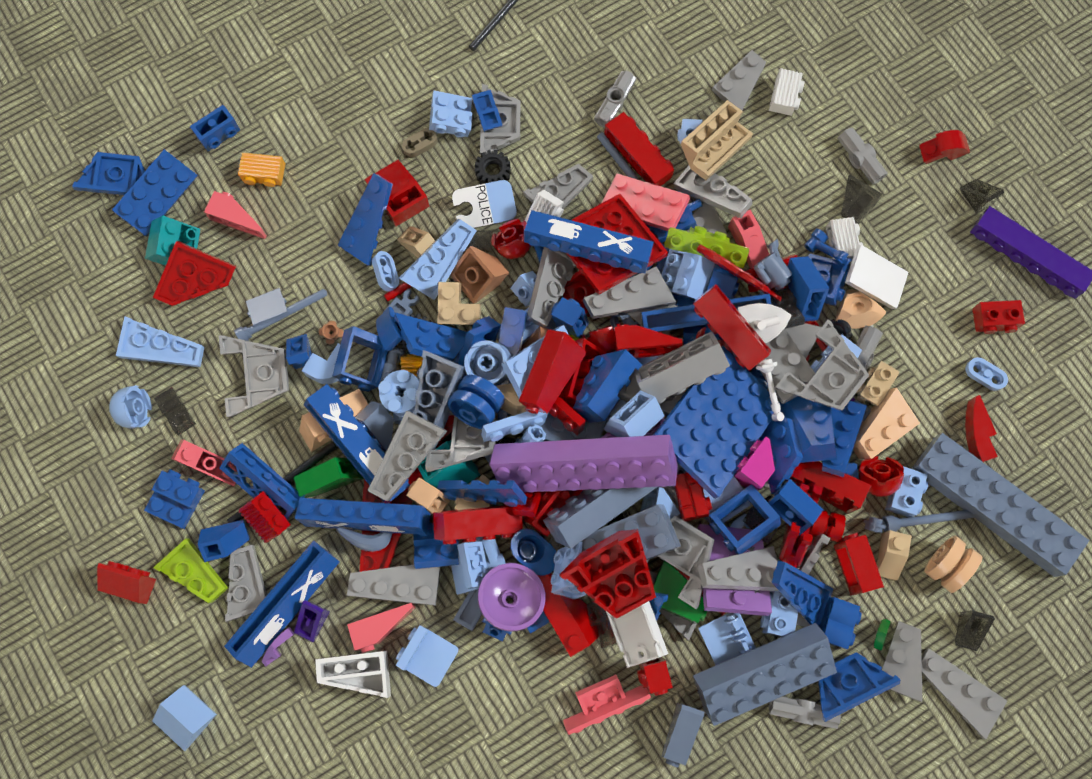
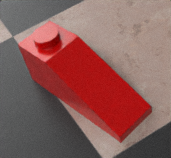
[614,324,683,358]

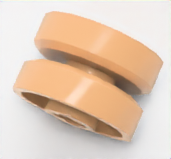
[925,535,983,593]

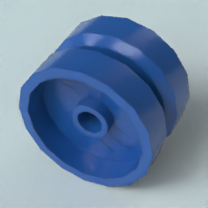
[447,375,505,429]

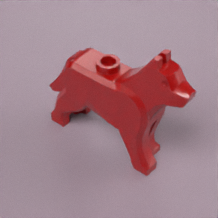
[779,483,823,592]

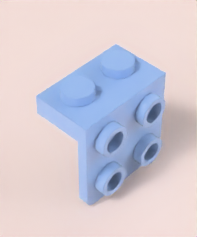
[396,625,459,687]

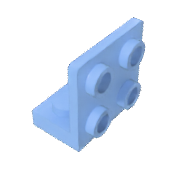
[451,541,488,595]
[551,542,587,599]

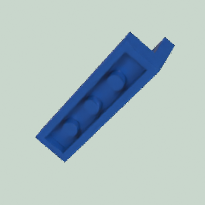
[219,443,305,520]

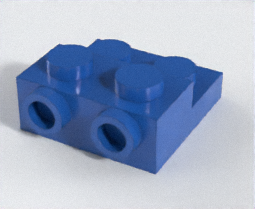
[809,254,850,306]
[458,316,501,367]
[144,469,205,529]
[413,522,459,569]

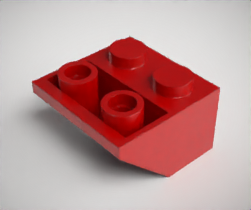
[97,561,156,604]

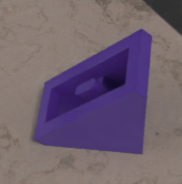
[294,600,330,642]

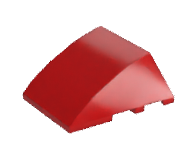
[559,529,656,619]

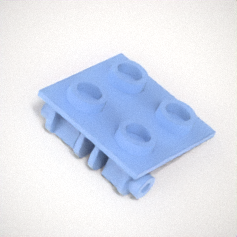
[698,613,756,666]

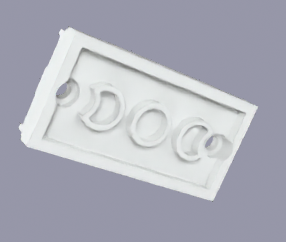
[606,601,668,668]

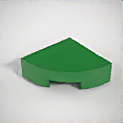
[874,618,891,651]

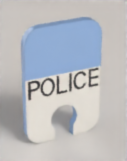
[452,180,516,228]

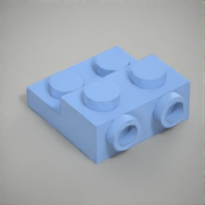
[429,91,472,137]

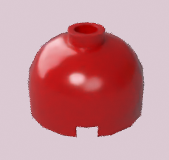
[491,219,532,259]
[580,323,621,353]
[859,456,904,497]

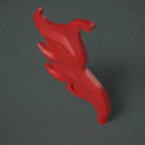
[697,245,782,301]

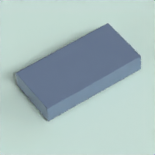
[453,589,482,631]

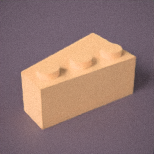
[853,388,920,460]
[299,389,368,452]

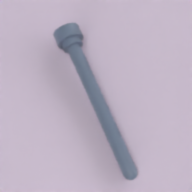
[234,289,327,341]
[882,510,975,532]

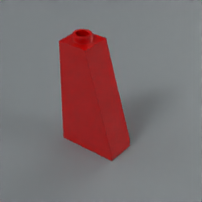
[519,330,586,414]

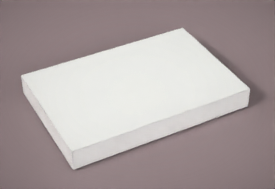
[845,245,908,310]

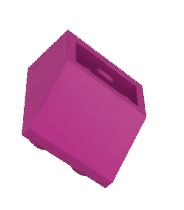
[734,437,775,490]

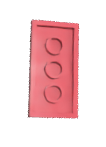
[602,174,690,231]

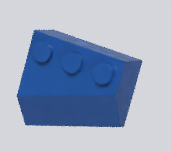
[780,396,837,463]

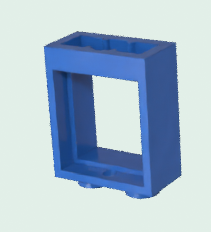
[332,326,388,392]
[709,484,781,555]

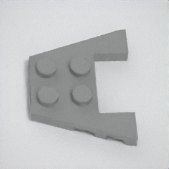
[775,319,869,411]
[219,335,289,417]
[425,412,498,472]
[647,516,714,609]

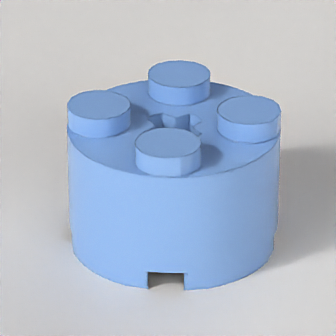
[464,340,511,385]
[379,370,420,417]

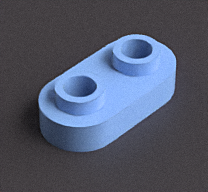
[372,251,399,291]
[965,357,1008,391]

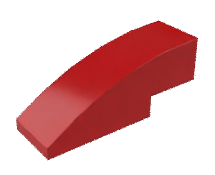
[965,395,998,463]

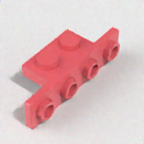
[563,675,651,735]

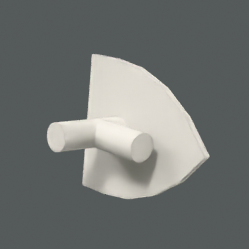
[738,303,792,343]

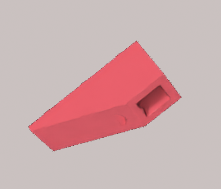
[728,210,769,278]
[171,440,237,486]

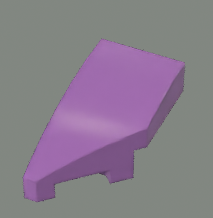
[262,627,295,667]

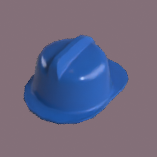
[510,529,556,576]

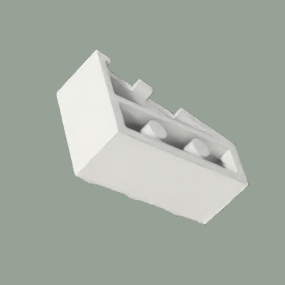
[315,651,391,698]

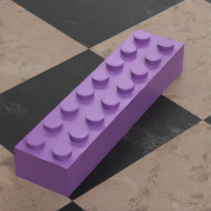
[490,435,678,492]

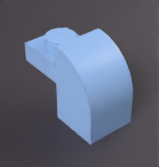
[302,343,340,384]

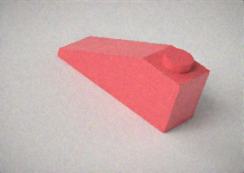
[204,191,266,239]
[347,603,415,654]

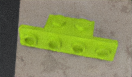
[664,226,749,268]

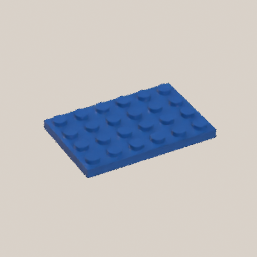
[654,345,782,499]

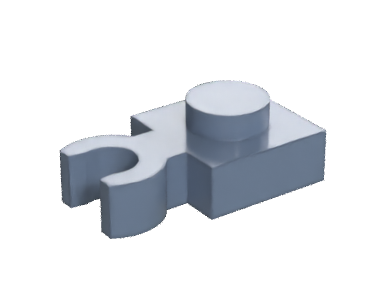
[383,289,420,326]

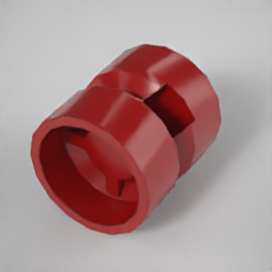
[809,510,846,543]

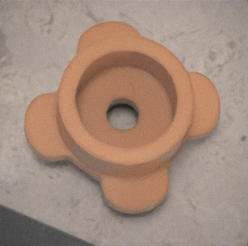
[319,321,344,345]

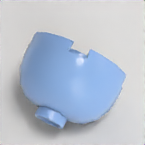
[109,385,152,428]

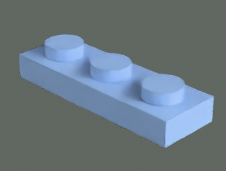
[481,411,548,442]

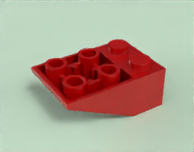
[364,160,430,227]

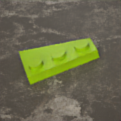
[153,539,228,603]

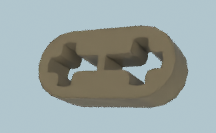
[402,128,438,158]

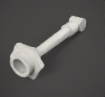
[756,358,784,421]

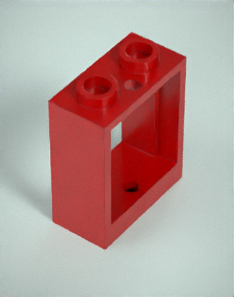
[833,533,884,596]

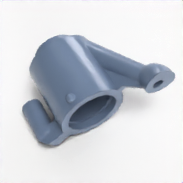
[753,239,792,291]

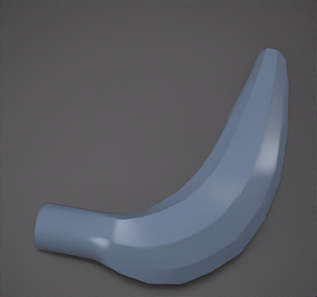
[337,526,392,552]

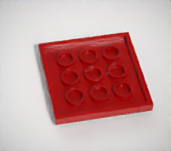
[566,194,668,295]

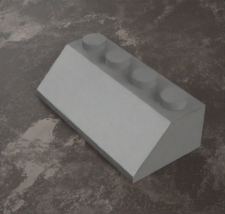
[634,331,730,404]

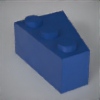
[573,349,642,423]

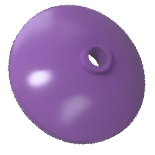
[478,563,545,632]

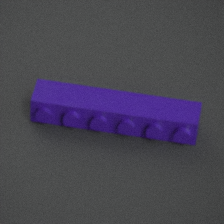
[970,206,1092,299]

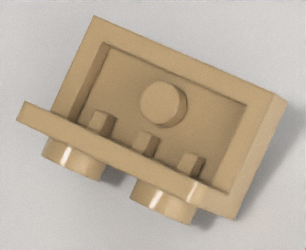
[855,361,899,406]

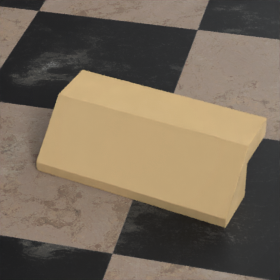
[681,100,753,181]

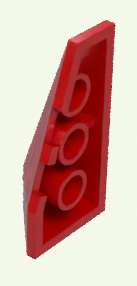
[537,573,606,657]

